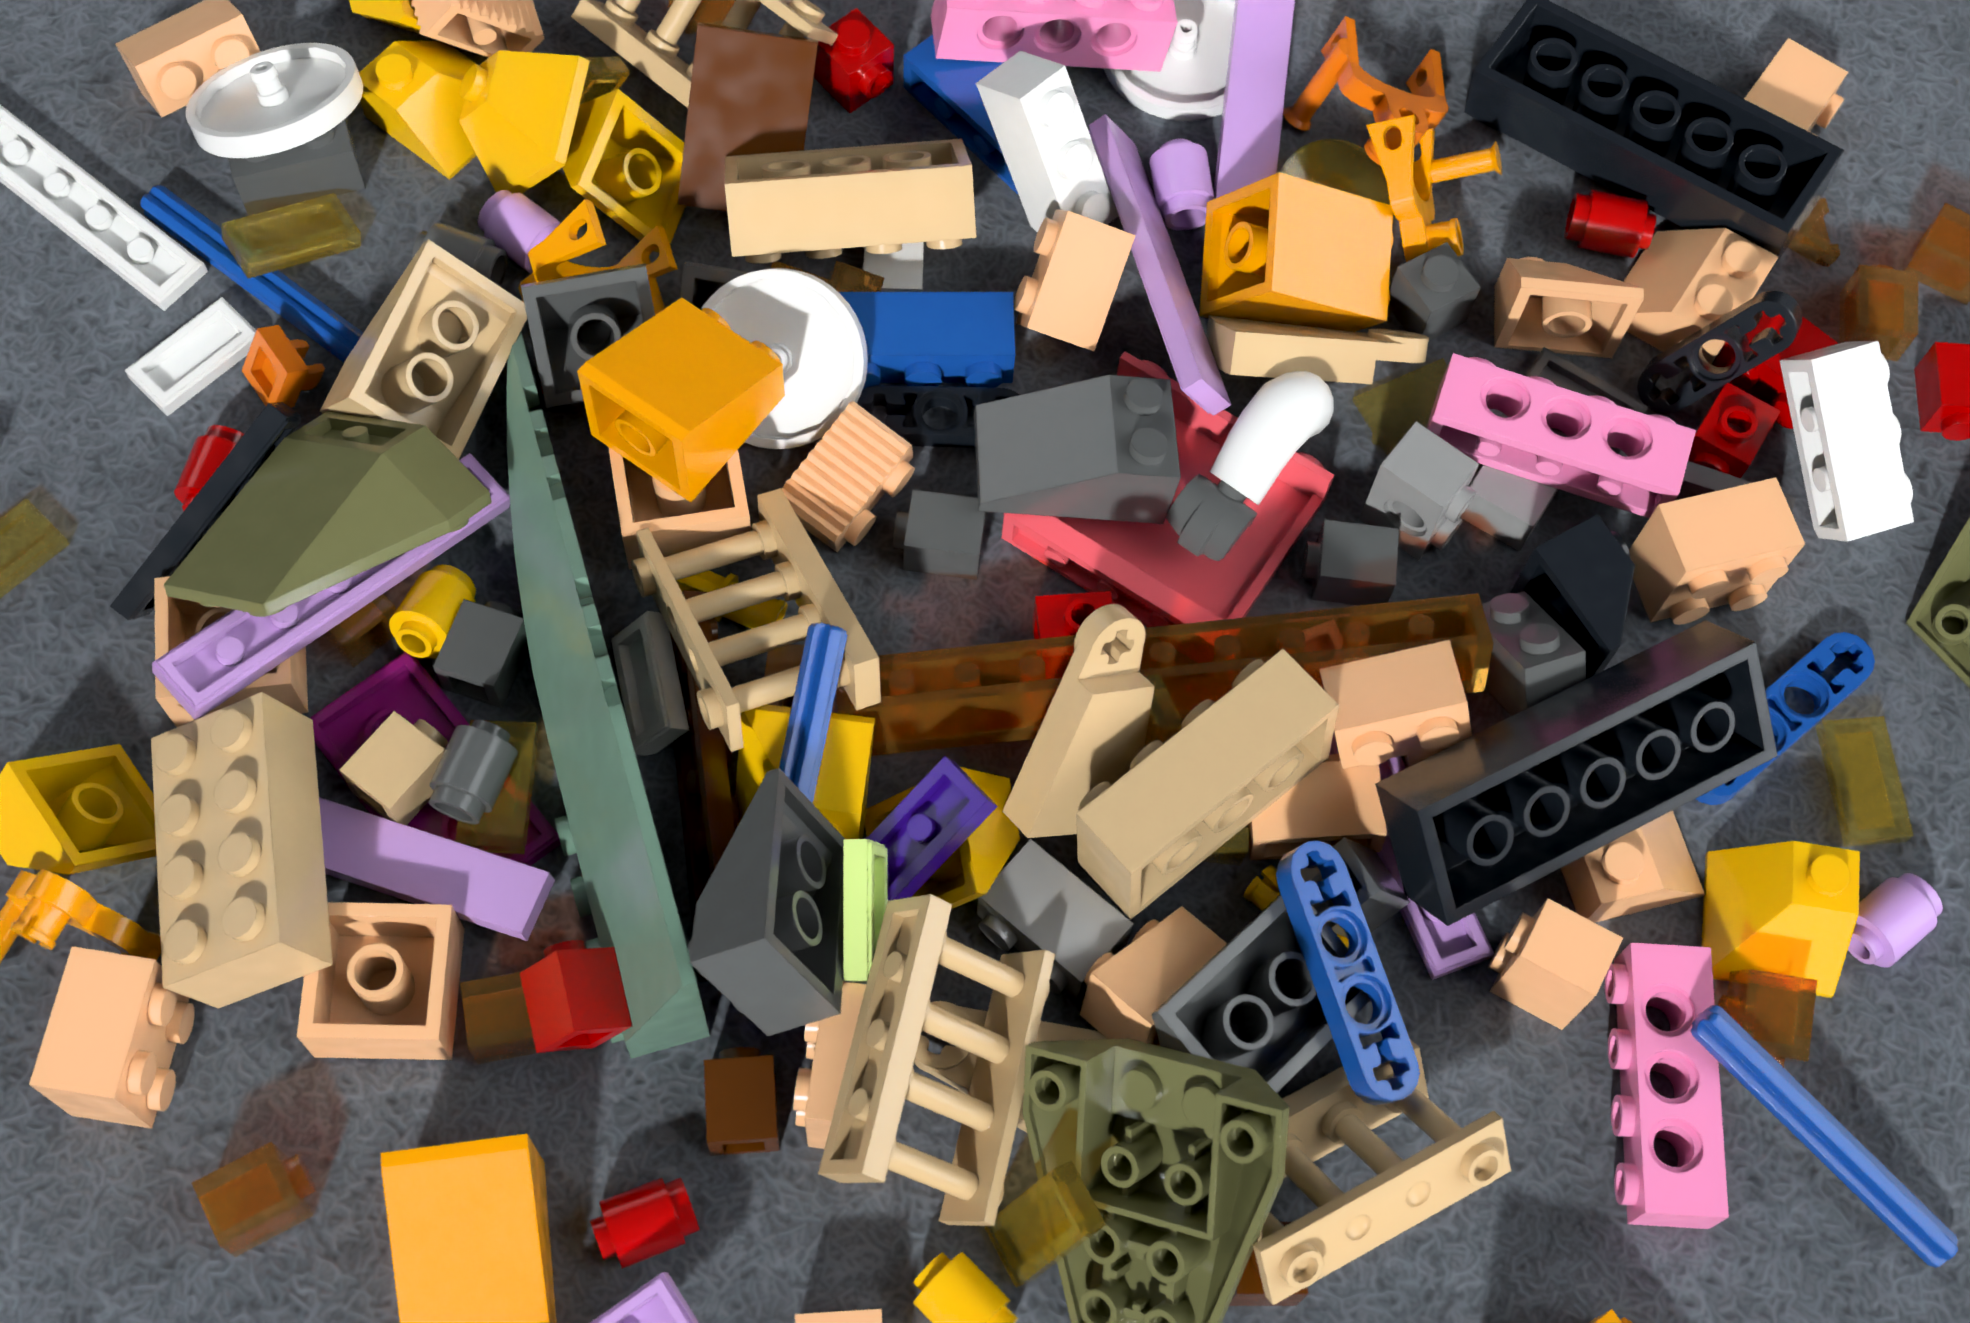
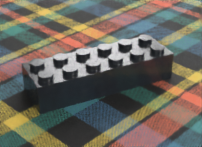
[1464,0,1844,273]
[1375,620,1777,926]

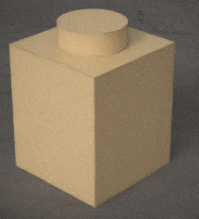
[339,711,448,826]

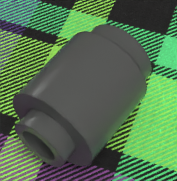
[412,222,508,286]
[429,719,518,824]

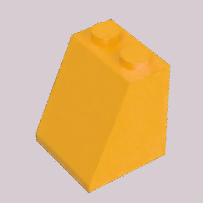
[1199,172,1393,332]
[577,297,785,503]
[380,1134,556,1323]

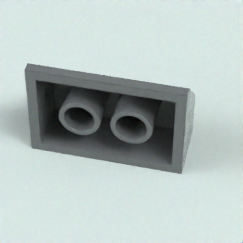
[1151,894,1370,1093]

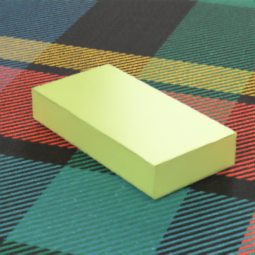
[843,839,888,983]

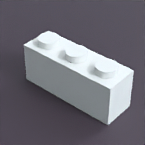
[976,51,1118,233]
[1780,341,1914,542]

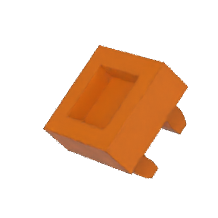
[241,325,325,408]

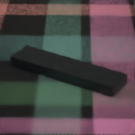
[110,402,302,620]

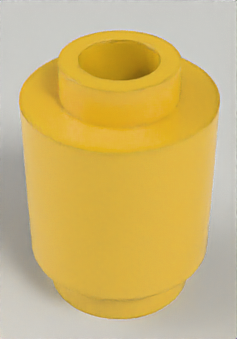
[389,564,476,658]
[913,1252,1018,1323]

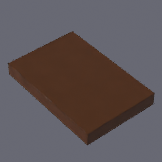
[677,22,818,211]

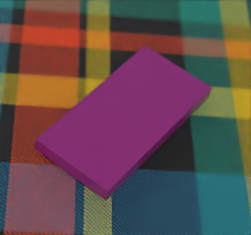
[310,652,561,866]

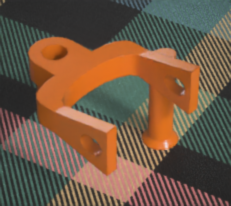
[1283,16,1449,166]

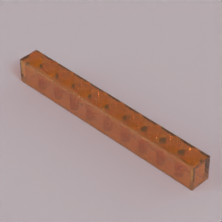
[836,593,1494,756]

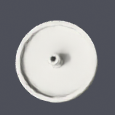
[1104,0,1235,121]
[186,43,363,158]
[701,268,868,449]

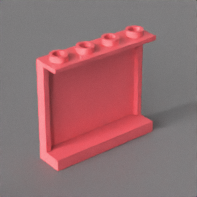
[1001,351,1334,666]

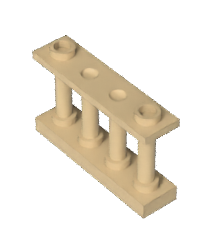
[571,0,838,108]
[631,488,881,752]
[818,894,1055,1226]
[1253,1039,1511,1305]

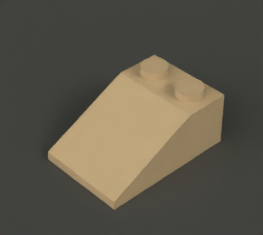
[320,239,527,460]

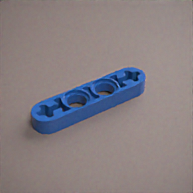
[1696,632,1875,805]
[1276,841,1420,1106]

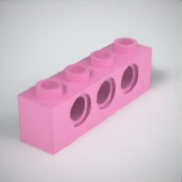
[931,0,1178,72]
[1426,353,1696,518]
[1605,943,1729,1229]

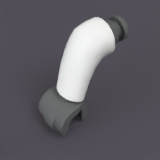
[1165,371,1334,561]

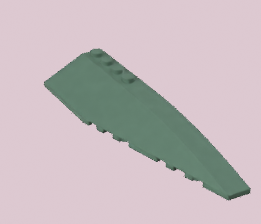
[507,332,710,1059]

